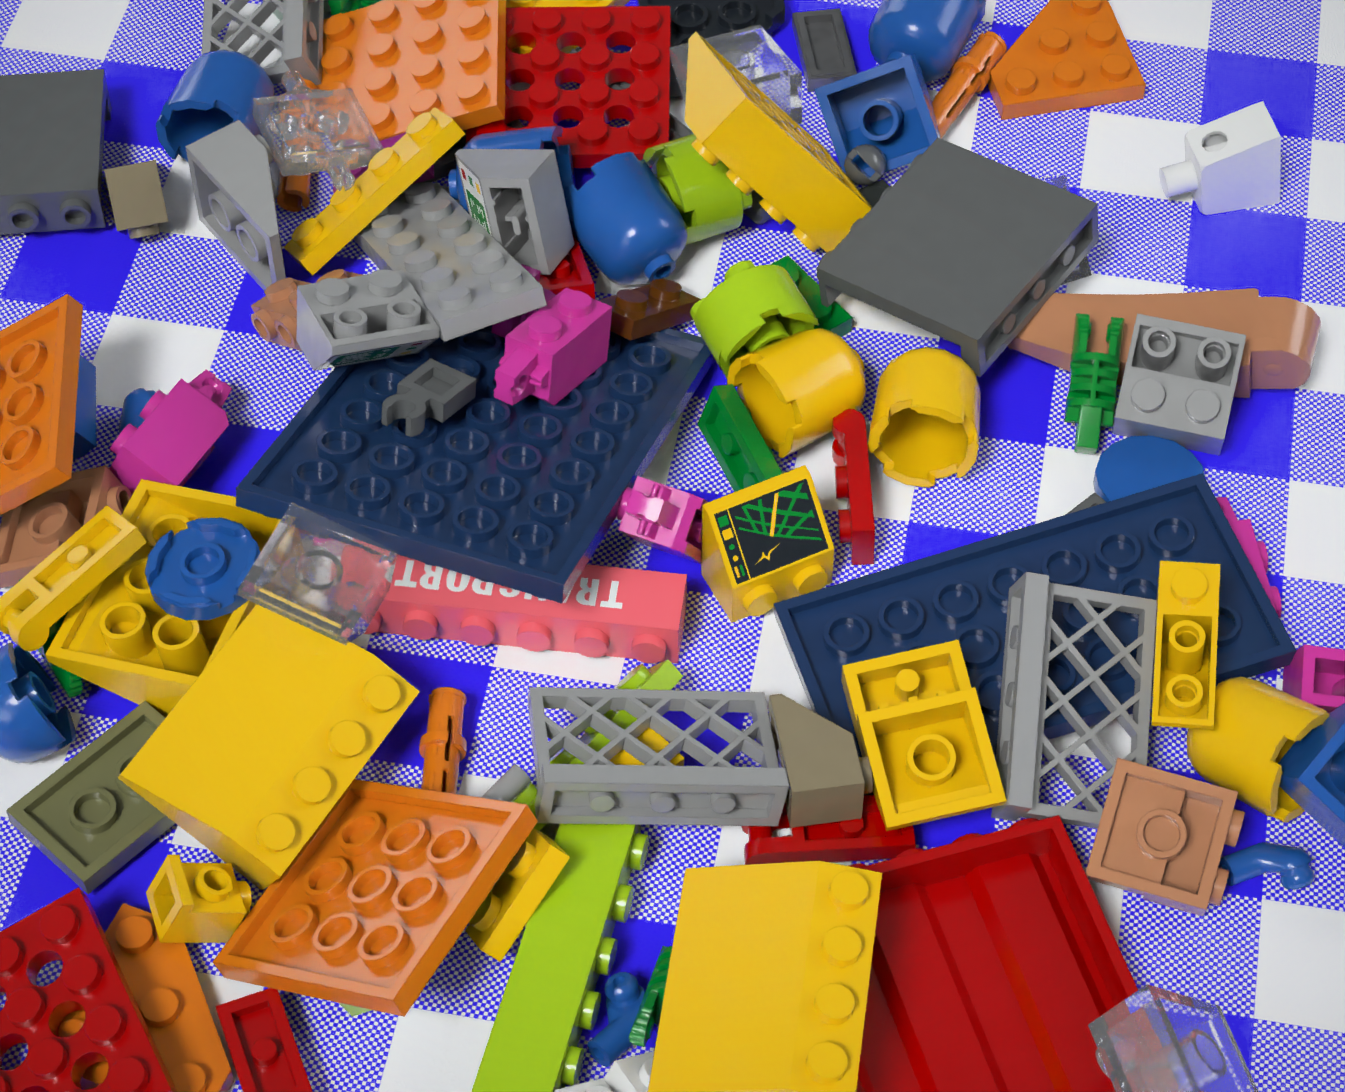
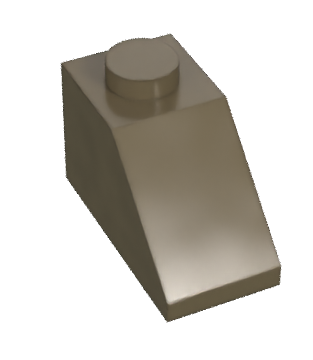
[104,160,169,239]
[769,694,873,828]

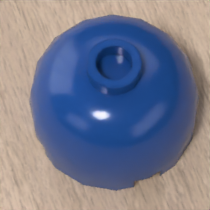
[0,642,76,763]

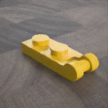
[0,506,147,651]

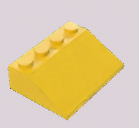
[684,32,873,253]
[45,479,309,717]
[118,596,420,890]
[647,861,882,1092]

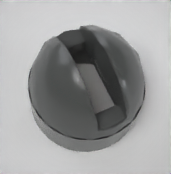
[844,144,887,186]

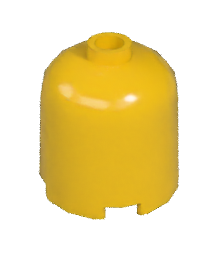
[727,328,866,458]
[868,347,981,487]
[1186,677,1329,823]

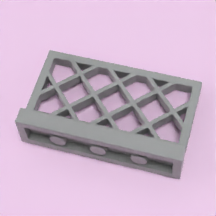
[201,0,324,85]
[991,572,1157,829]
[527,687,789,826]

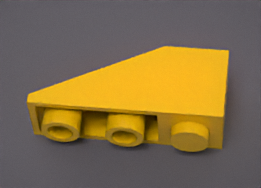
[1151,561,1220,730]

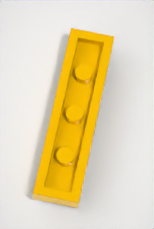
[284,107,465,276]

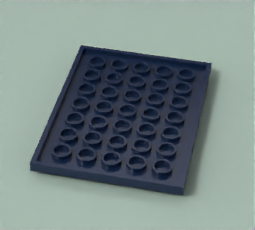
[236,309,715,603]

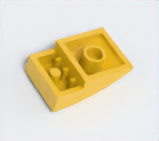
[841,640,1007,831]

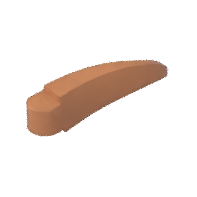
[1007,288,1321,398]

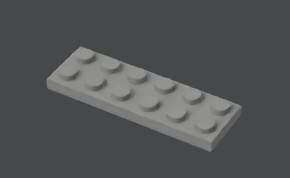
[353,182,547,342]

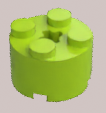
[643,133,752,245]
[690,260,819,379]

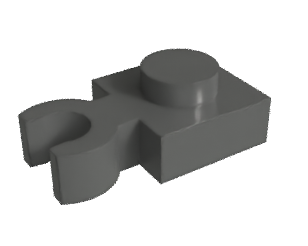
[382,358,476,437]

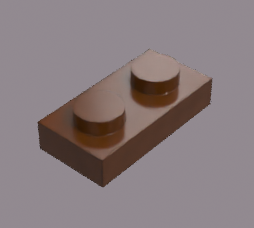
[598,279,701,341]

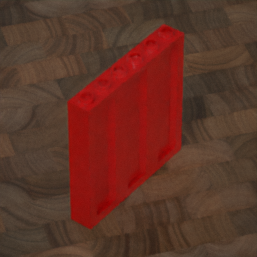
[848,815,1184,1092]

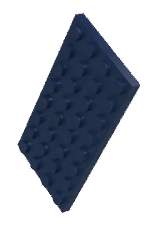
[773,473,1296,796]

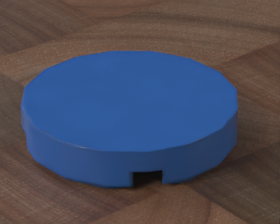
[1093,435,1205,502]
[145,518,264,620]

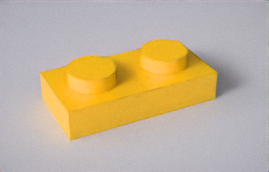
[465,828,570,962]

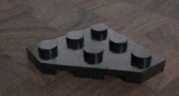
[637,0,785,97]

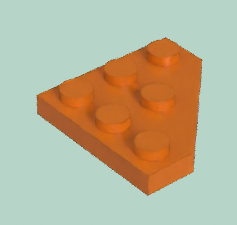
[988,0,1146,120]
[58,903,234,1092]

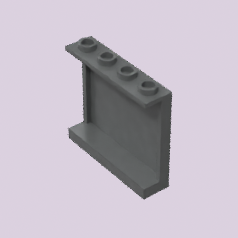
[0,69,112,235]
[817,138,1099,377]

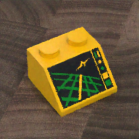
[701,465,835,623]

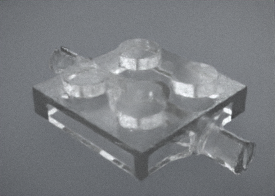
[252,70,383,191]

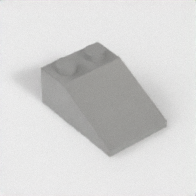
[185,120,286,291]

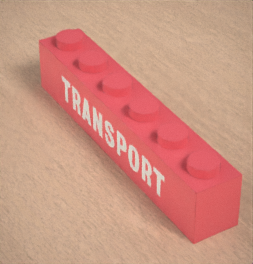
[334,540,687,663]

